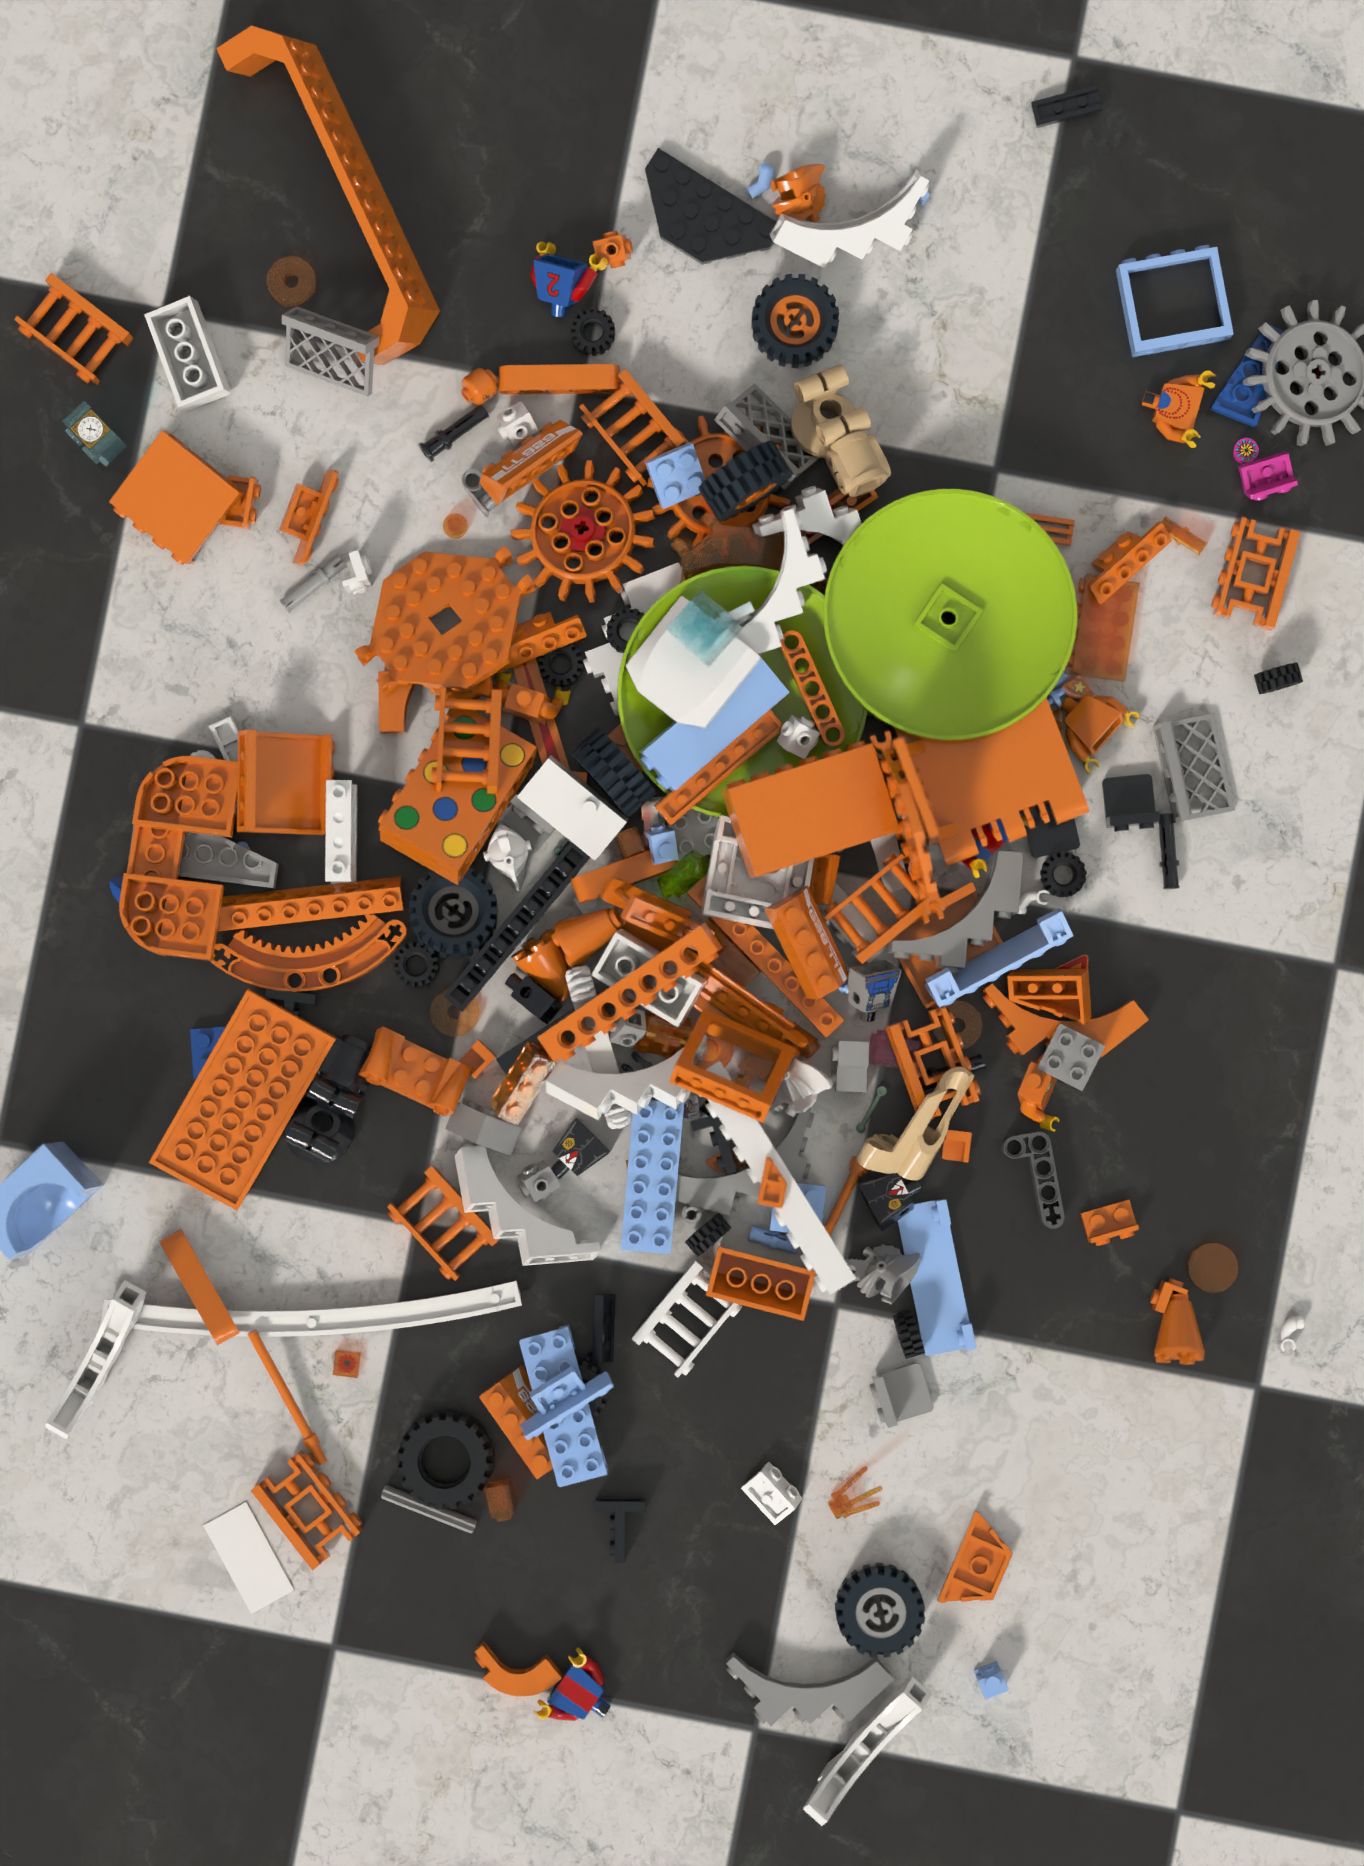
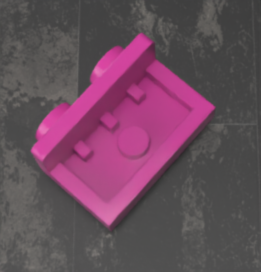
[1238,451,1298,501]

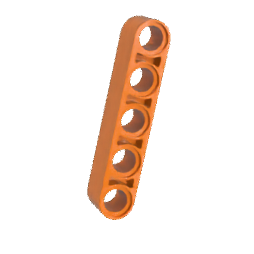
[498,364,620,395]
[780,630,845,746]
[570,850,691,904]
[159,1229,240,1346]

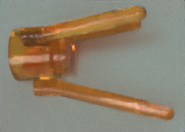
[828,1466,882,1519]

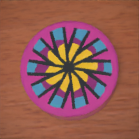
[1232,438,1259,464]

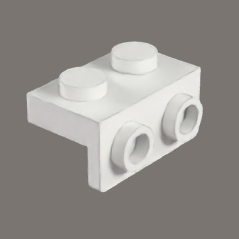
[342,550,373,595]

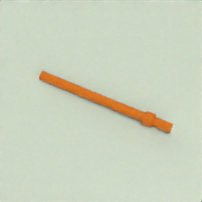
[247,1329,327,1465]

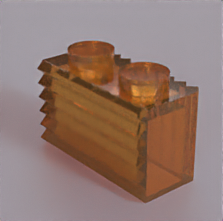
[485,1478,518,1522]

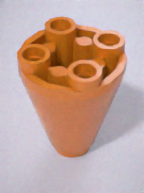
[551,908,624,967]
[511,929,571,1002]
[1154,1294,1205,1365]

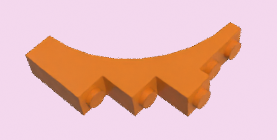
[982,984,1149,1057]

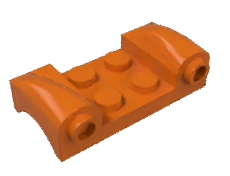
[358,1026,472,1116]

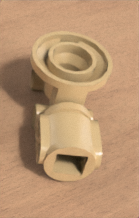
[791,364,891,497]

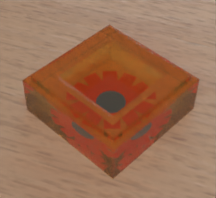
[333,1349,361,1378]

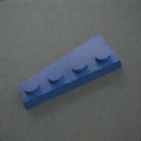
[1209,326,1284,427]

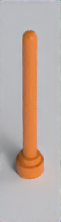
[824,1156,869,1236]

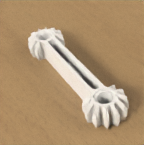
[565,966,632,1129]

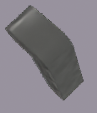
[1001,1131,1064,1229]

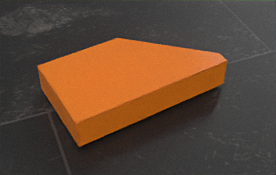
[757,1157,787,1209]

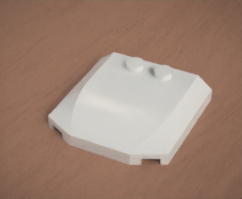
[626,596,761,729]
[701,815,814,929]

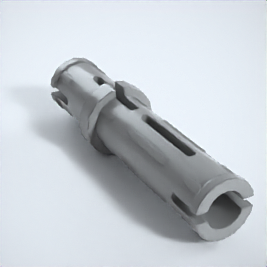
[279,554,348,613]

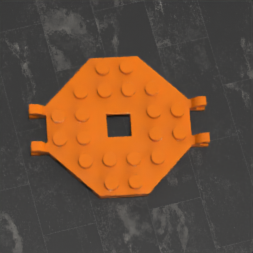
[354,546,536,695]
[870,731,945,924]

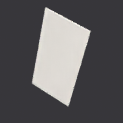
[203,1502,294,1614]

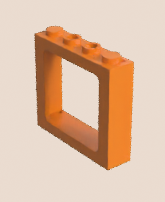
[669,1008,797,1123]

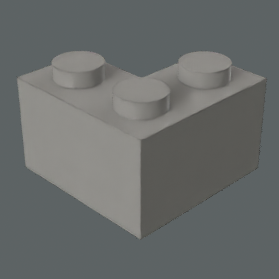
[831,1041,869,1092]
[445,1100,522,1156]

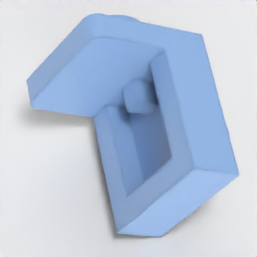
[643,823,678,865]

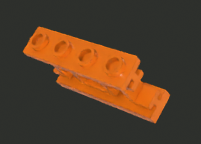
[1211,516,1301,631]
[885,1006,980,1119]
[250,1450,363,1570]

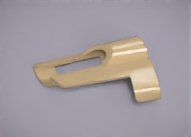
[856,1067,974,1180]

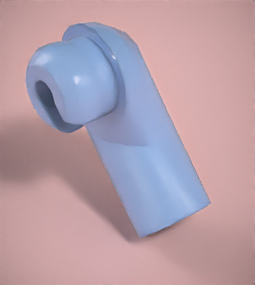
[746,163,775,199]

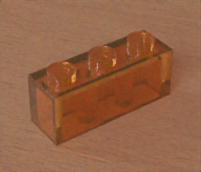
[702,917,761,988]
[490,1041,556,1125]

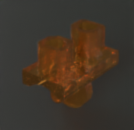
[645,1013,694,1052]

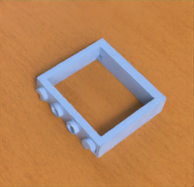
[1116,245,1234,357]

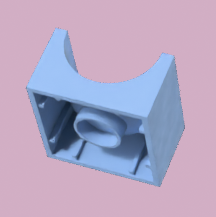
[0,1141,104,1260]

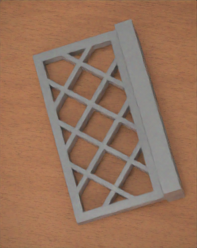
[282,306,380,396]
[714,384,820,490]
[1153,713,1235,823]

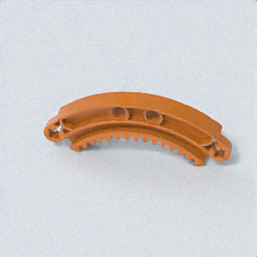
[210,914,407,992]

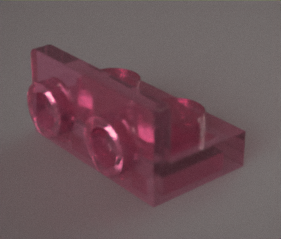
[869,1030,922,1069]

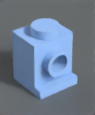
[974,1661,1009,1700]

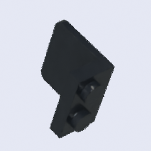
[1102,774,1160,832]
[1021,803,1080,858]

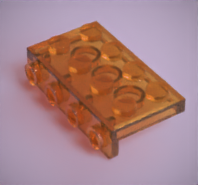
[1067,573,1140,682]

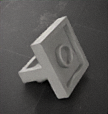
[500,794,556,851]

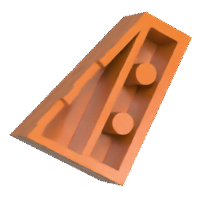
[1007,969,1092,1025]

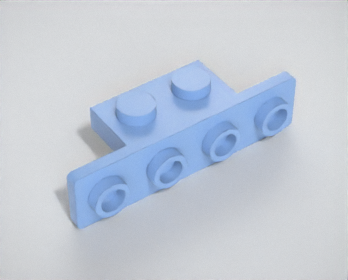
[520,1366,614,1440]

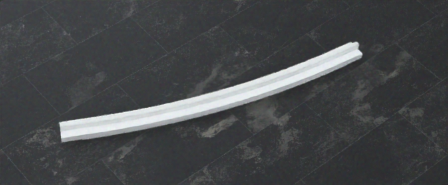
[100,1280,522,1337]

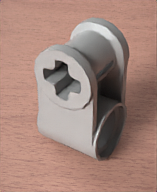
[462,469,506,517]

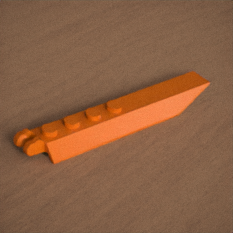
[620,919,808,1061]

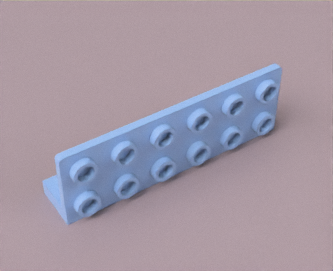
[924,908,1073,1007]
[620,1100,684,1254]
[898,1198,977,1356]
[519,1324,608,1487]

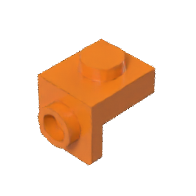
[1150,1278,1188,1313]

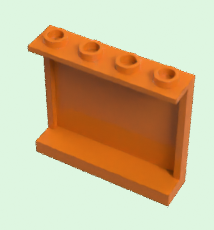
[109,430,246,565]
[237,729,335,835]
[889,882,1003,1009]

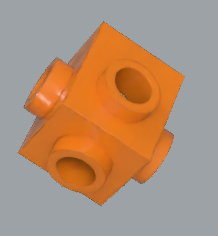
[593,231,633,269]

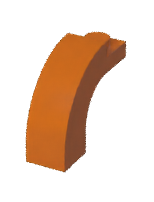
[475,1641,563,1697]

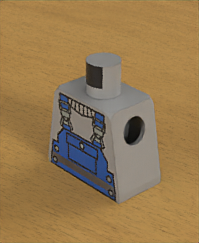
[848,960,901,1022]

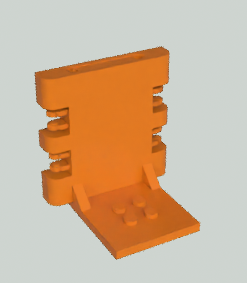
[893,698,1089,866]

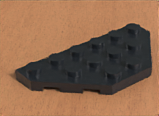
[645,148,776,265]

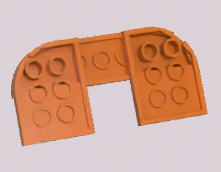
[119,756,238,961]

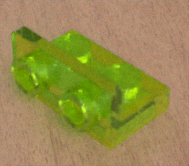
[657,850,710,899]

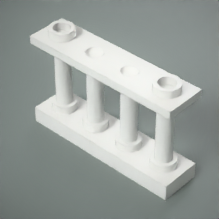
[325,780,358,884]
[632,1260,743,1377]

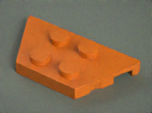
[937,1511,1013,1603]

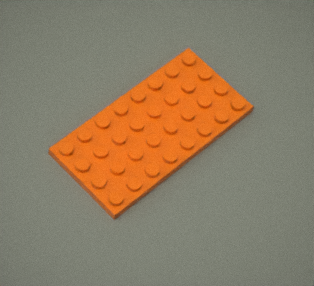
[149,989,336,1211]

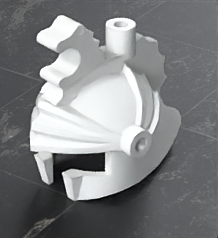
[483,824,532,891]
[769,1057,833,1117]

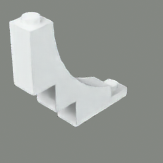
[454,1143,601,1266]

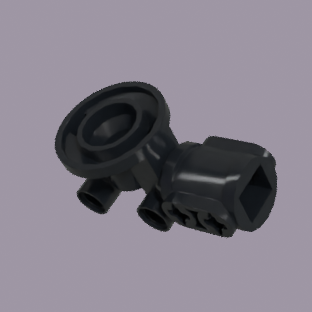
[284,1035,372,1164]

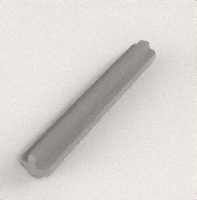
[381,1485,477,1533]

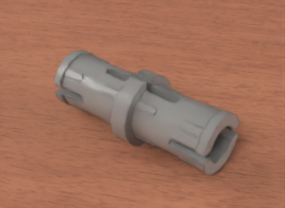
[682,1204,702,1224]

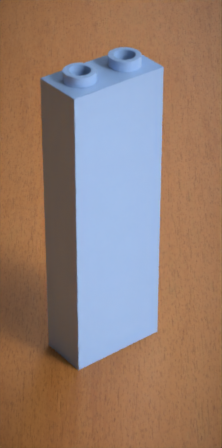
[639,654,789,791]

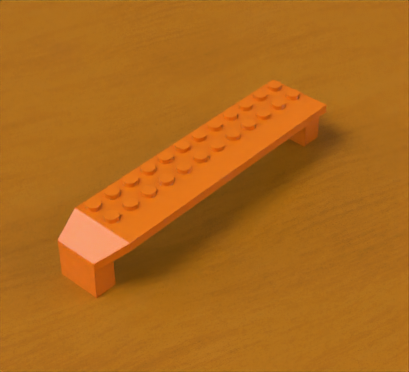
[216,26,440,365]

